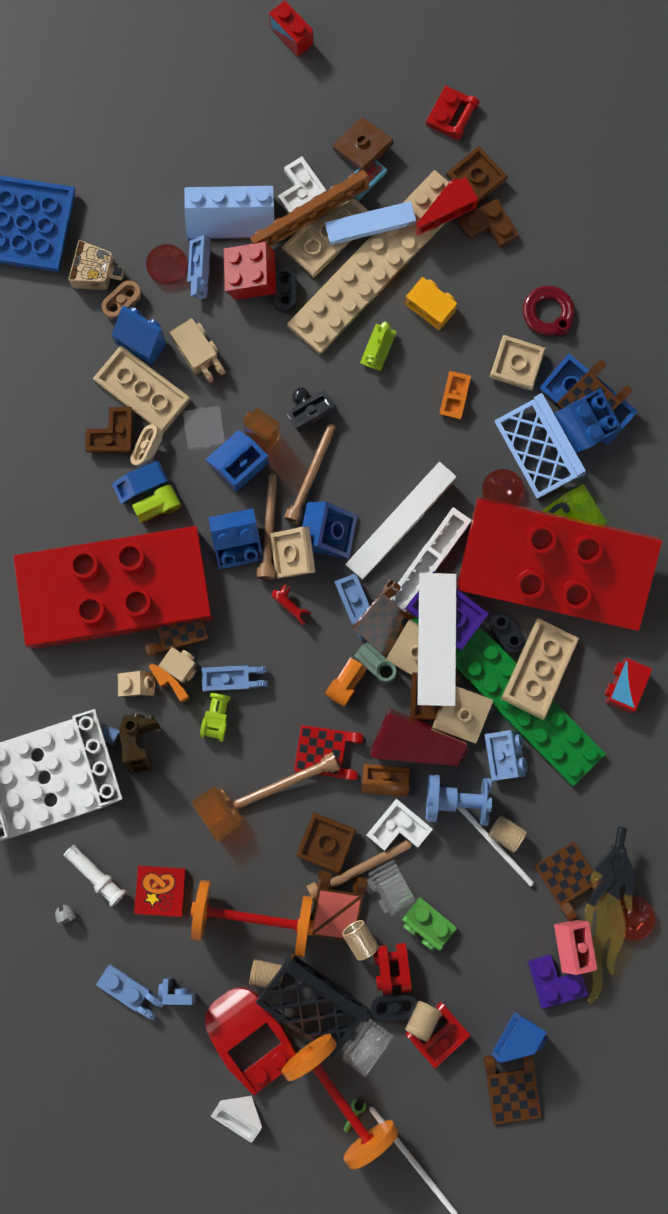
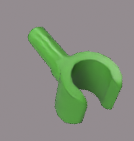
[343,1098,366,1132]

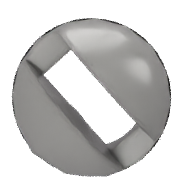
[55,905,76,925]

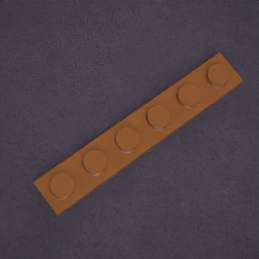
[250,170,370,247]

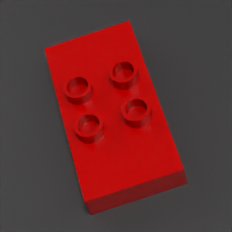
[457,497,662,631]
[13,526,212,650]

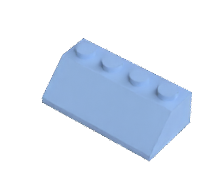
[185,186,274,240]

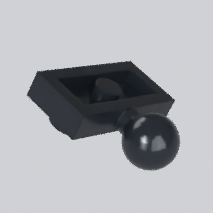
[286,387,337,433]

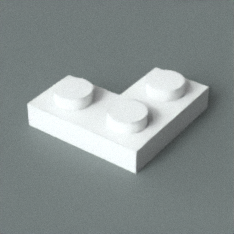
[278,156,326,214]
[366,799,433,851]

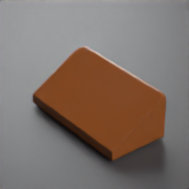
[362,764,410,797]

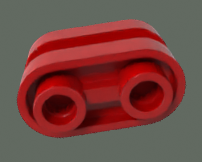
[373,943,412,995]

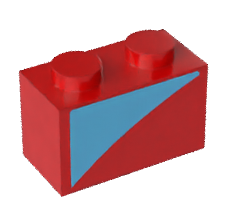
[269,0,314,57]
[604,658,652,714]

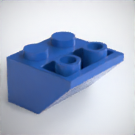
[112,305,166,365]
[554,388,621,453]
[205,430,269,492]
[208,508,263,570]

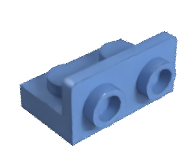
[485,730,527,781]
[158,978,196,1005]

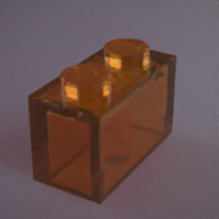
[243,407,281,453]
[191,786,243,842]

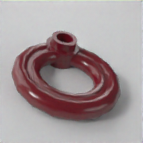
[522,285,575,337]

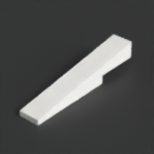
[346,461,456,580]
[390,507,472,613]

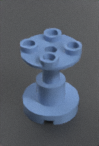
[426,775,492,826]

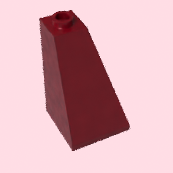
[370,707,469,766]

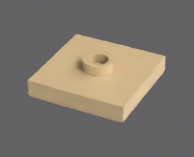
[489,335,546,391]
[270,526,315,579]
[386,619,419,675]
[432,686,493,743]

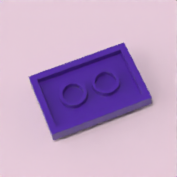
[405,571,489,651]

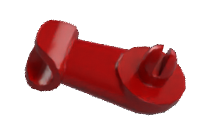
[272,585,311,625]

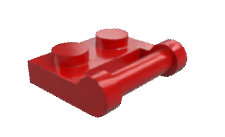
[426,85,480,140]
[406,1002,471,1069]

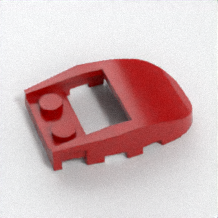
[205,987,296,1095]

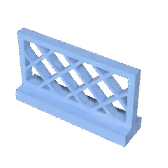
[494,393,586,499]

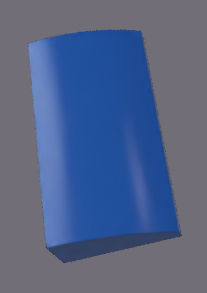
[540,353,638,446]

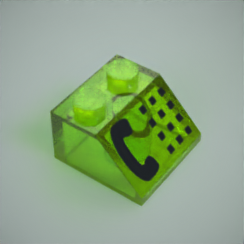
[542,484,607,525]

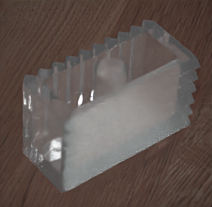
[367,860,416,916]
[341,1017,394,1077]

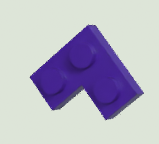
[527,954,588,1009]

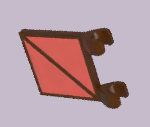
[310,870,368,941]

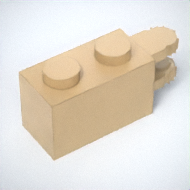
[169,318,226,383]

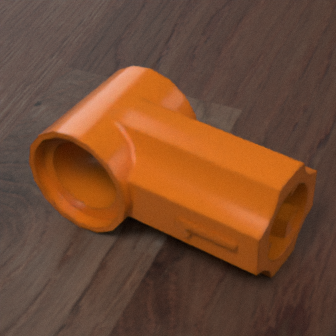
[325,658,367,707]

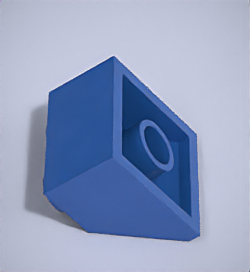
[302,502,358,559]
[491,1012,547,1063]

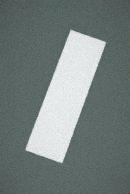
[418,573,456,706]

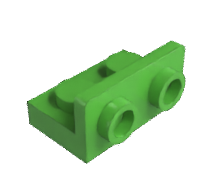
[402,897,457,951]

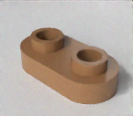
[102,280,141,320]

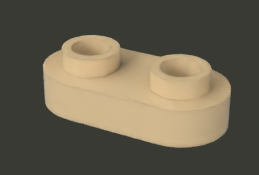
[131,424,163,468]

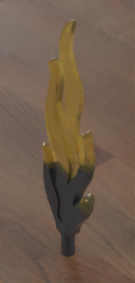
[585,826,636,1004]

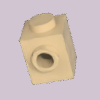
[159,647,197,684]

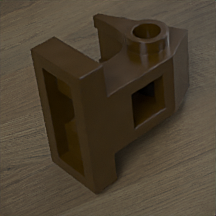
[119,713,161,774]

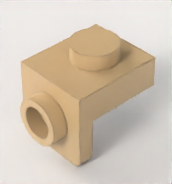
[118,671,155,697]

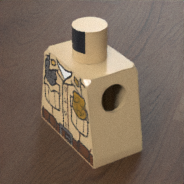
[69,240,125,290]

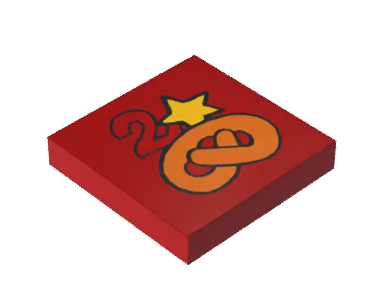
[134,866,186,917]

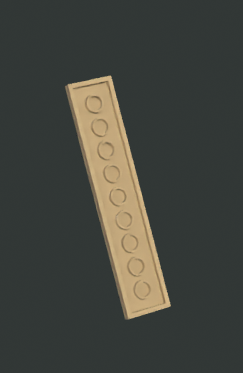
[287,170,449,355]

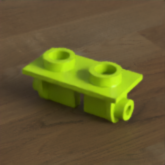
[360,322,397,371]

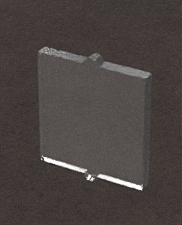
[183,406,225,450]

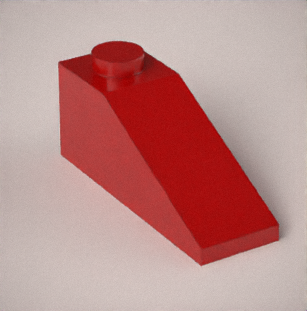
[415,177,478,237]

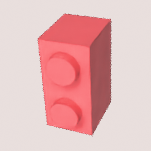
[554,920,597,975]

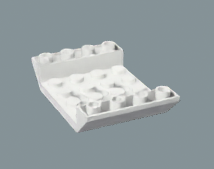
[0,709,123,841]

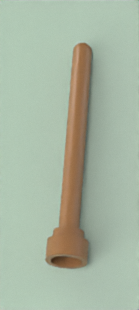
[284,424,335,525]
[257,473,277,580]
[233,752,340,809]
[306,840,412,902]

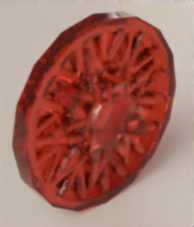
[146,244,187,284]
[482,469,524,505]
[610,896,655,941]

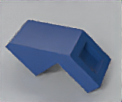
[112,461,168,504]

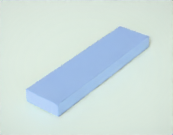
[325,201,416,245]

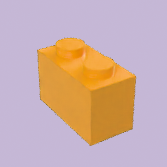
[405,277,457,331]

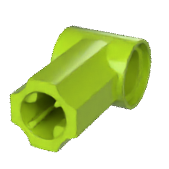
[132,485,182,524]

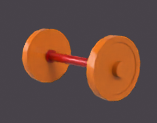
[190,880,314,957]
[282,1034,399,1170]

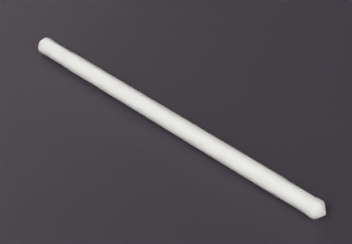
[457,807,534,887]
[369,1107,458,1214]

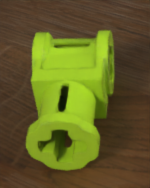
[200,693,231,742]

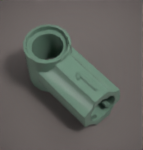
[354,641,397,685]

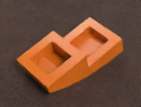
[439,371,471,419]
[149,664,190,703]

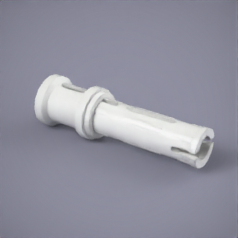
[63,845,126,907]

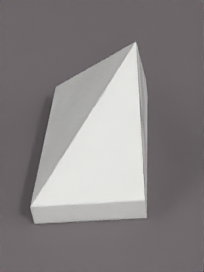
[211,1096,262,1143]

